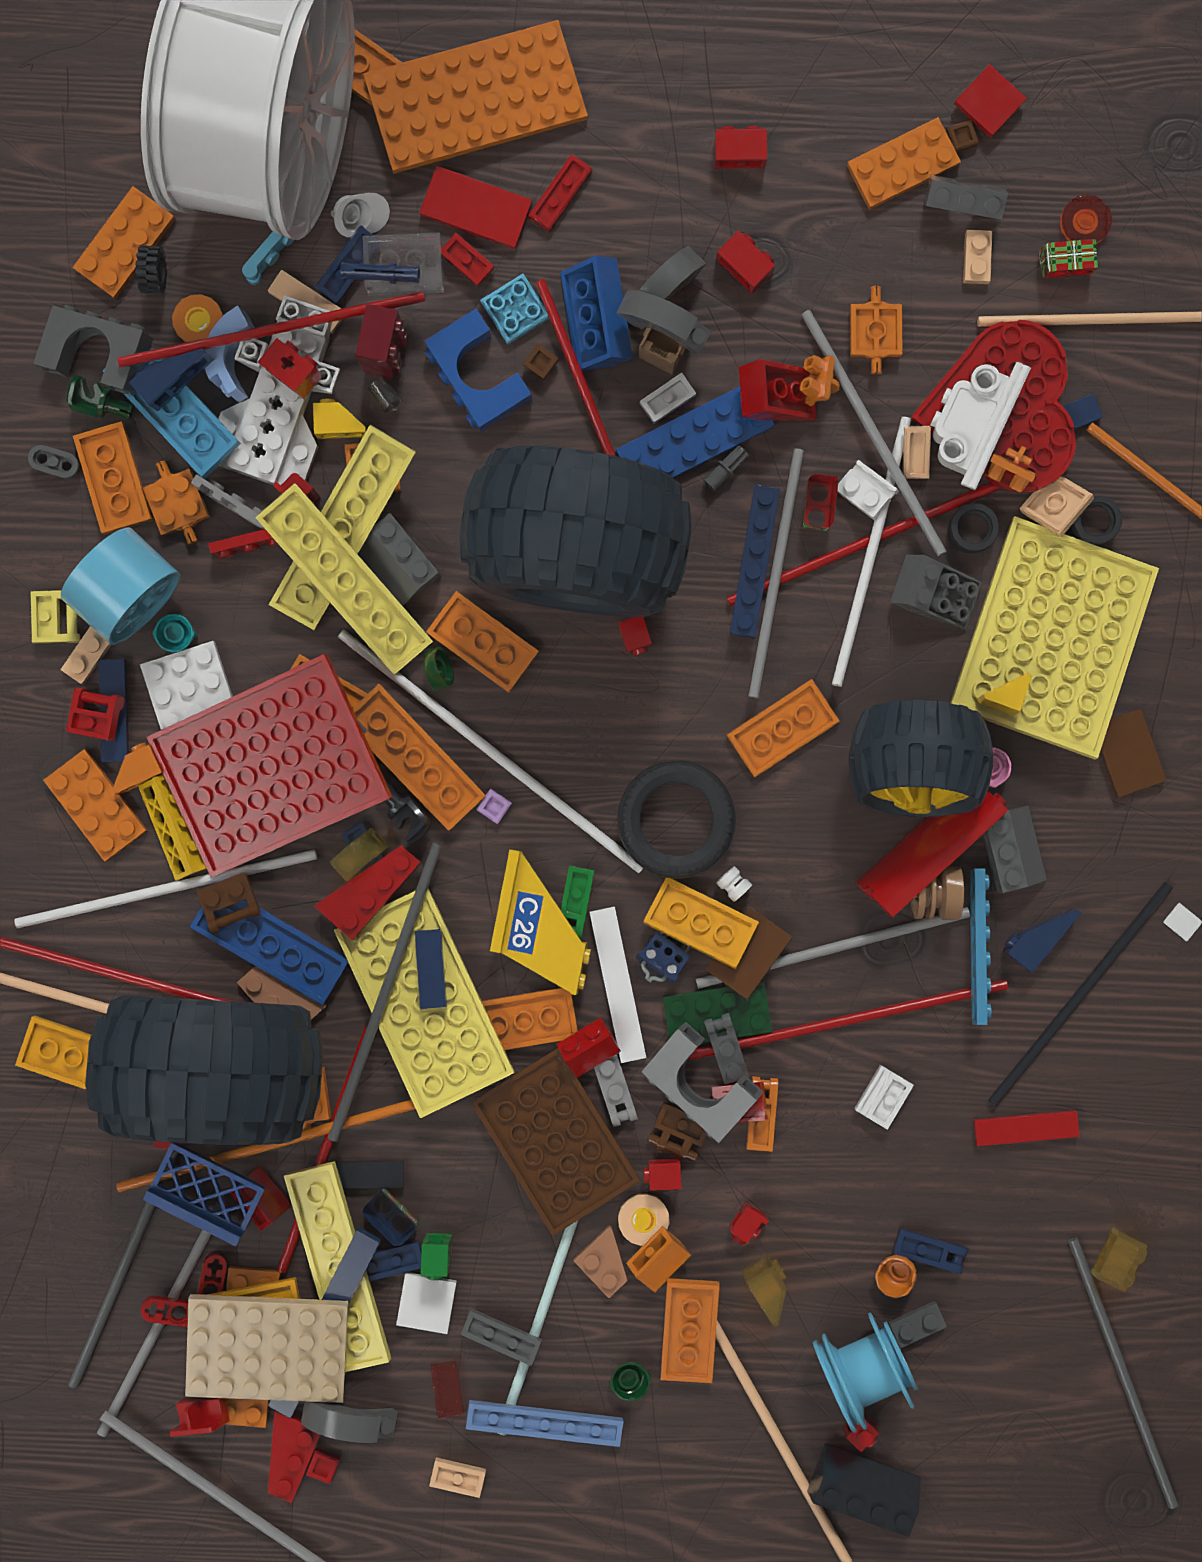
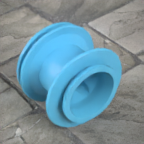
[813,1312,918,1433]

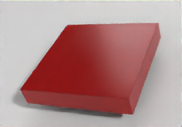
[954,64,1027,138]

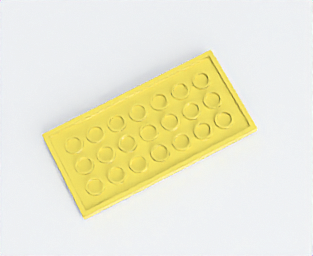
[334,887,515,1118]

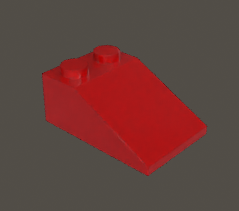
[739,359,817,421]

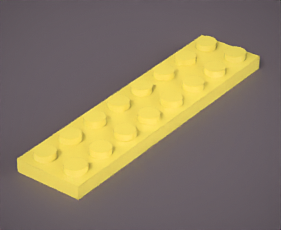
[269,425,416,630]
[255,483,433,675]
[284,1161,391,1372]

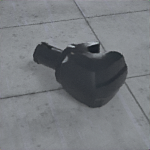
[384,781,431,845]

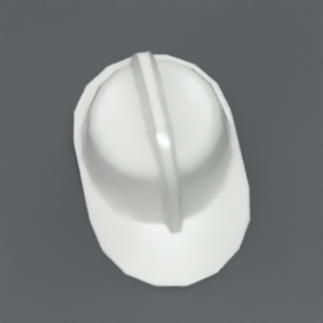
[331,193,390,237]

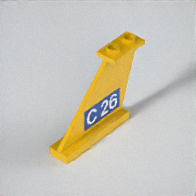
[490,850,591,995]

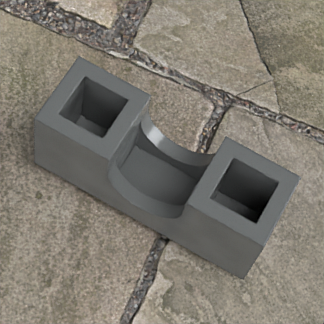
[924,175,1008,220]

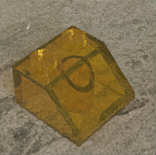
[742,1254,787,1328]

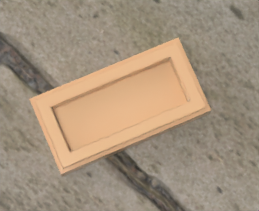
[902,426,931,479]

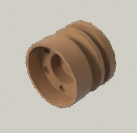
[910,866,964,920]

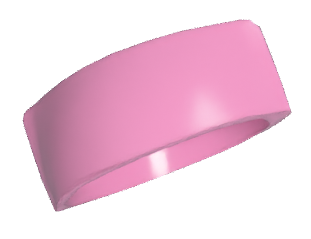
[989,747,1011,788]

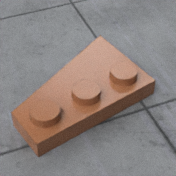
[237,966,327,1020]

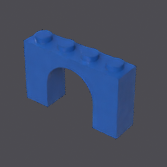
[424,309,532,432]

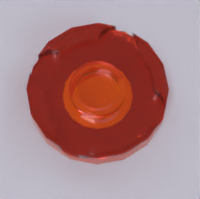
[1060,194,1112,244]

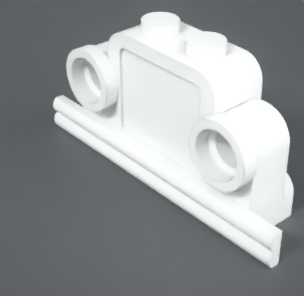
[931,362,1031,490]

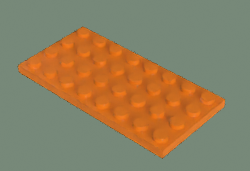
[363,20,588,174]

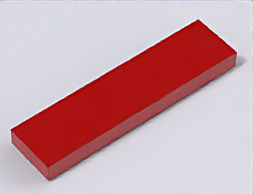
[973,1110,1080,1146]

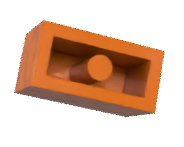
[626,1226,691,1292]

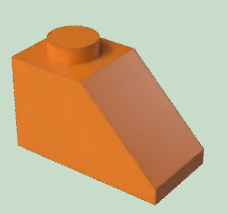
[112,743,164,795]

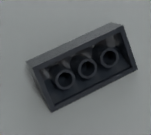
[807,1443,921,1537]

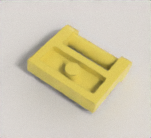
[31,590,80,644]

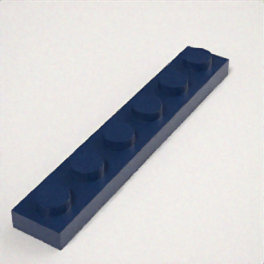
[730,484,780,639]

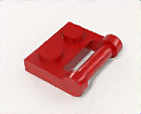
[66,688,125,741]

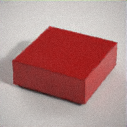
[306,1448,340,1484]

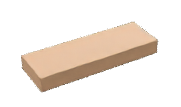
[268,270,342,334]

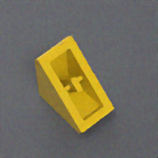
[977,673,1032,716]

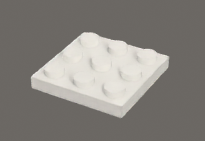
[140,641,233,730]

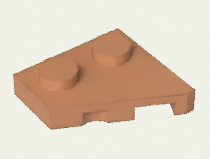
[573,1225,628,1298]

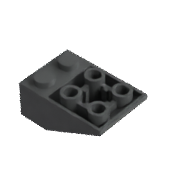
[890,554,982,630]

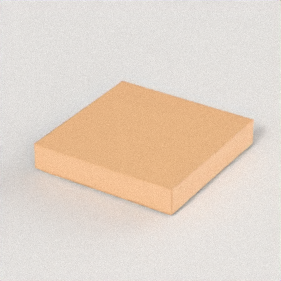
[1020,476,1094,537]

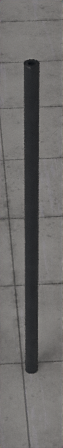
[988,882,1173,1106]

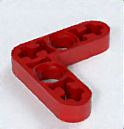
[141,1252,227,1327]

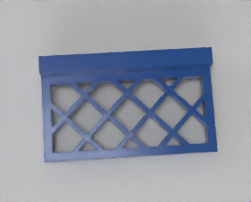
[143,1142,266,1246]

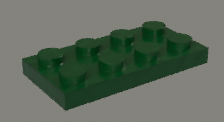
[663,980,772,1043]

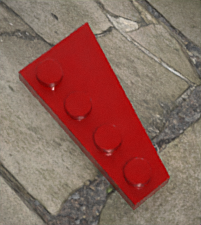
[314,845,421,940]

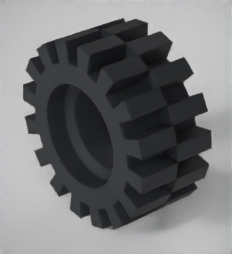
[135,245,167,294]

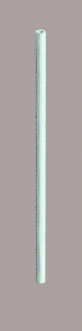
[498,1221,578,1435]

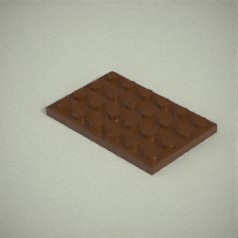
[471,1048,640,1236]

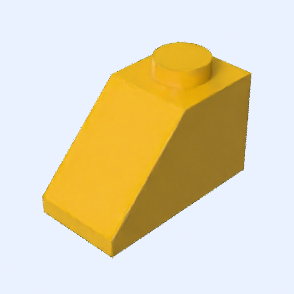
[313,399,367,439]

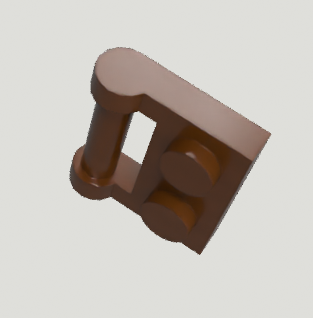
[196,872,262,934]

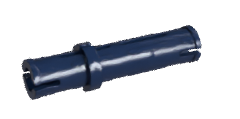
[340,262,420,284]

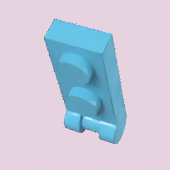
[242,232,294,285]

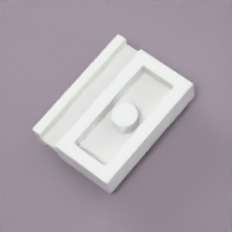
[837,460,899,521]
[854,1065,914,1130]

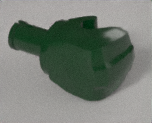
[66,375,134,420]

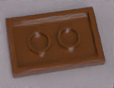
[1100,708,1167,798]
[705,907,792,1000]

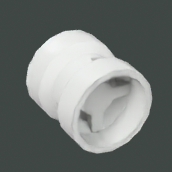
[716,866,752,902]

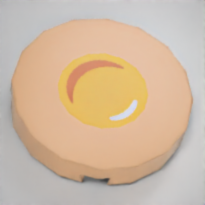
[618,1193,669,1246]

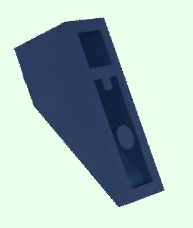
[129,348,214,412]
[1003,909,1081,973]

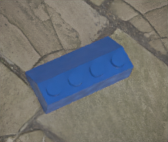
[560,255,633,371]

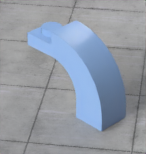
[205,306,255,403]

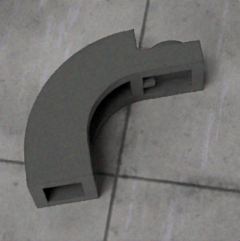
[638,246,706,330]
[616,290,711,354]
[301,1401,398,1443]

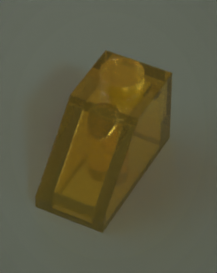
[330,828,389,882]

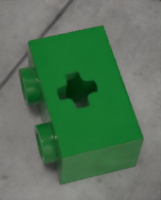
[421,1233,452,1281]

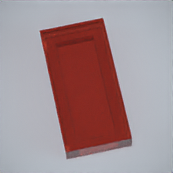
[430,1360,464,1418]

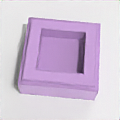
[476,789,512,824]

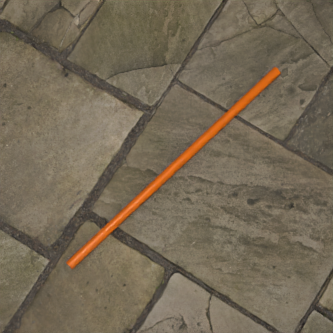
[1086,422,1202,520]
[116,1099,416,1193]

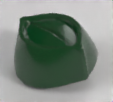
[423,646,454,691]
[609,1362,651,1401]

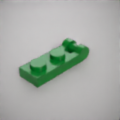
[561,866,594,940]

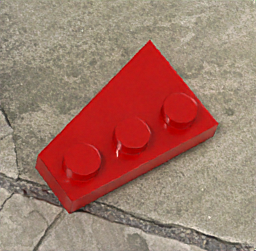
[268,1410,320,1503]

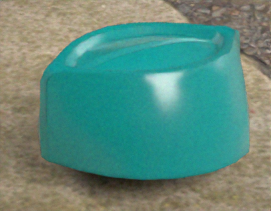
[153,614,198,652]

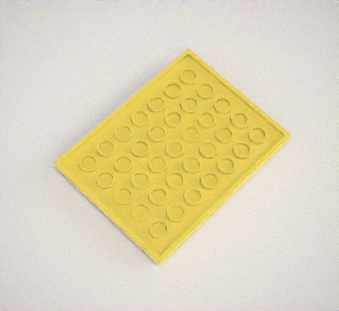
[950,516,1159,760]

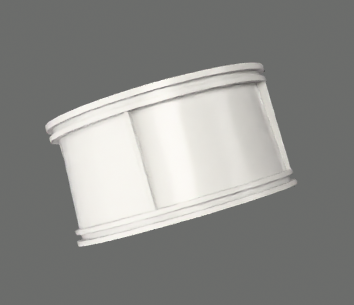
[141,0,355,240]

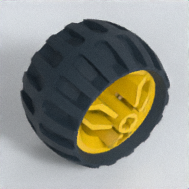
[849,700,993,817]

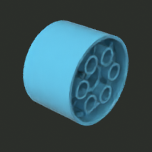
[61,527,181,645]

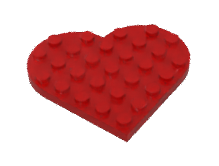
[911,320,1076,493]

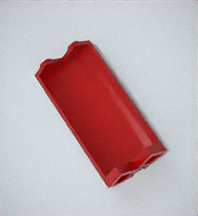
[855,791,1009,919]

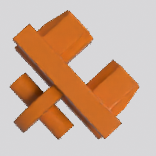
[800,355,840,406]
[987,446,1036,493]

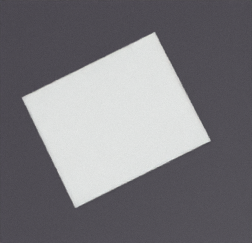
[1163,903,1202,941]

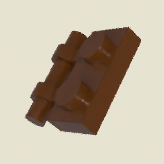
[647,1102,706,1162]

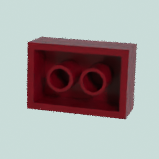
[355,304,408,380]

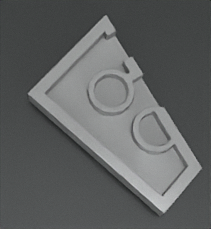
[191,474,265,530]

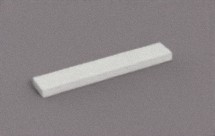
[590,906,646,1063]

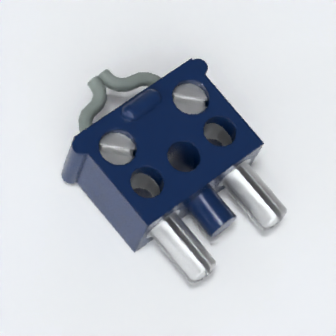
[636,932,691,984]

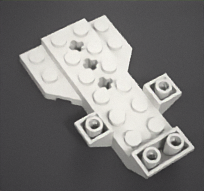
[219,295,340,485]

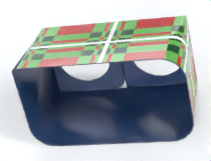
[363,1188,419,1246]

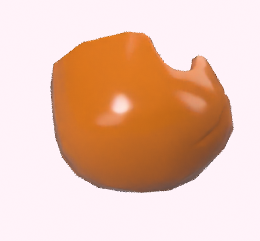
[875,1255,917,1298]

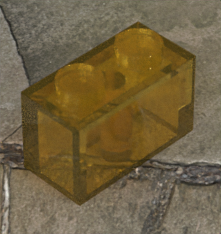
[1091,1227,1148,1293]

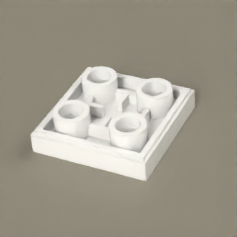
[396,1272,457,1334]

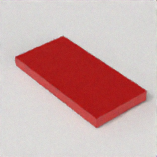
[419,166,532,250]

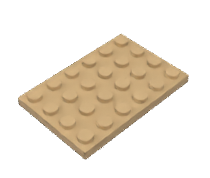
[185,1294,348,1403]

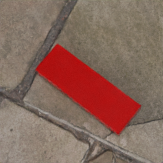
[528,154,592,233]

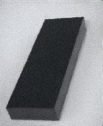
[326,1160,404,1188]

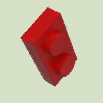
[439,233,495,287]

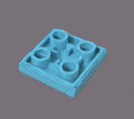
[480,274,550,345]

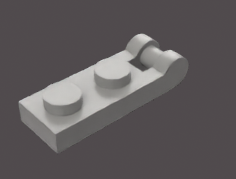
[594,1054,638,1127]

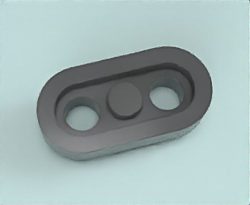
[28,445,81,480]

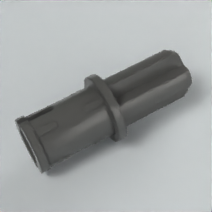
[703,446,748,492]

